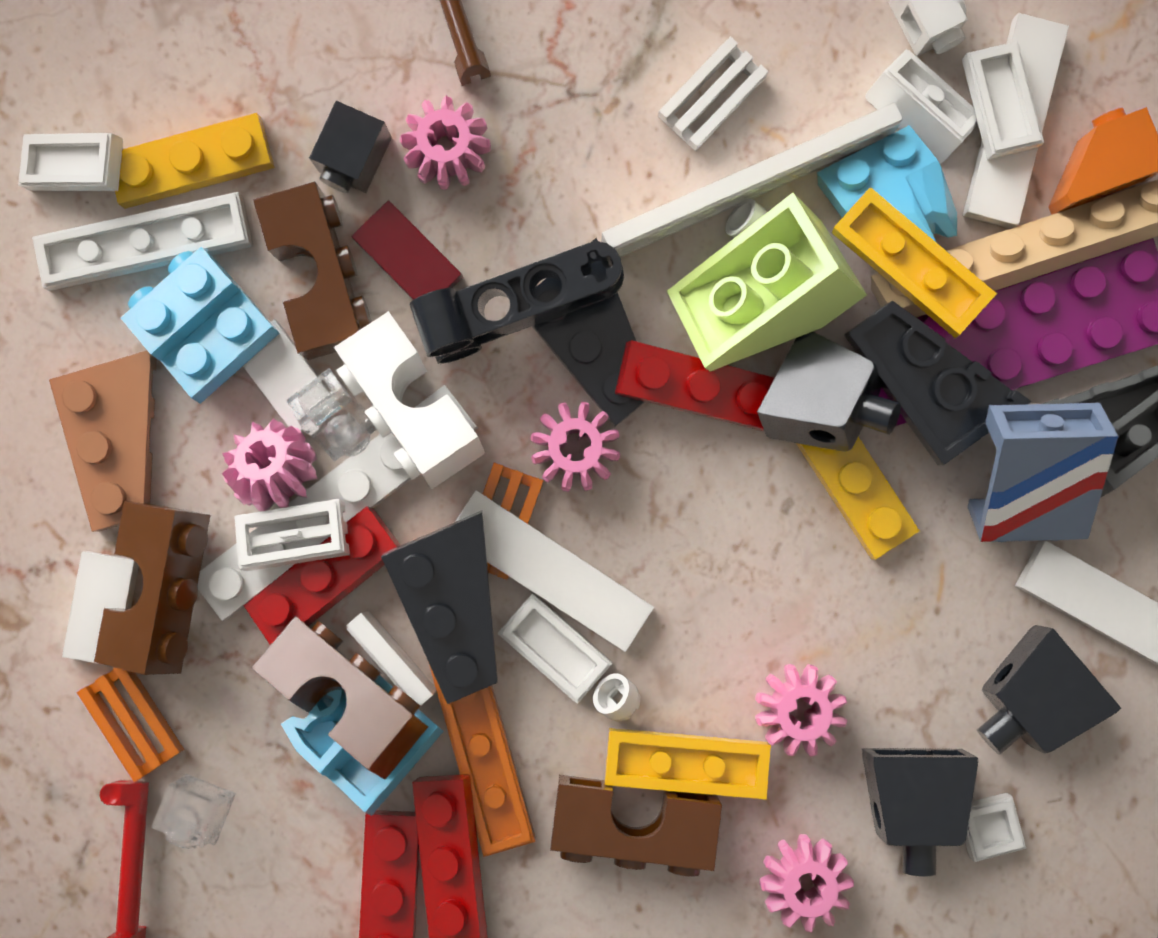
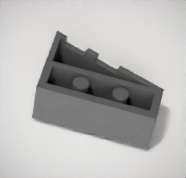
[1042,366,1158,498]

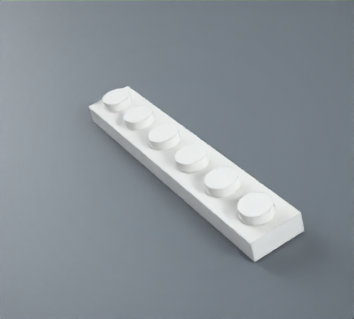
[197,385,478,621]

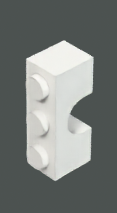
[334,311,485,490]

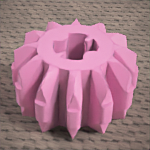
[400,95,491,190]
[531,402,620,492]
[222,418,317,511]
[755,664,847,756]
[759,834,854,933]

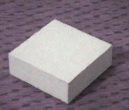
[965,793,1026,862]

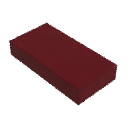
[351,200,463,300]

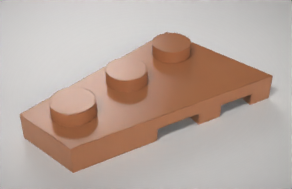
[49,350,157,532]

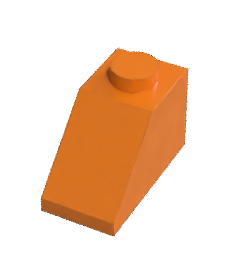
[1048,107,1158,215]

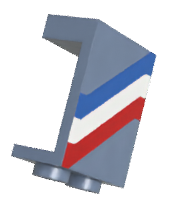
[968,403,1118,542]

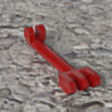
[99,780,149,938]

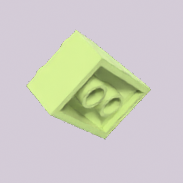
[667,193,867,371]

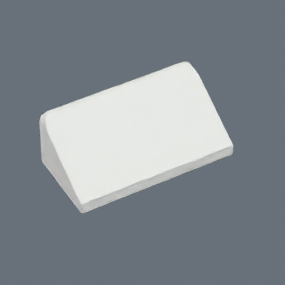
[865,49,978,163]

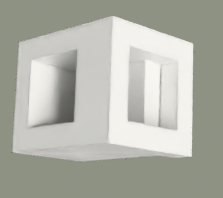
[889,0,968,57]

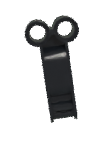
[409,241,624,364]

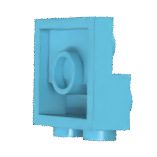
[121,247,280,404]

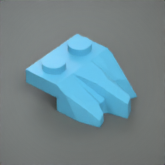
[817,125,957,243]
[281,676,444,816]

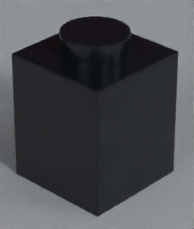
[309,100,392,193]

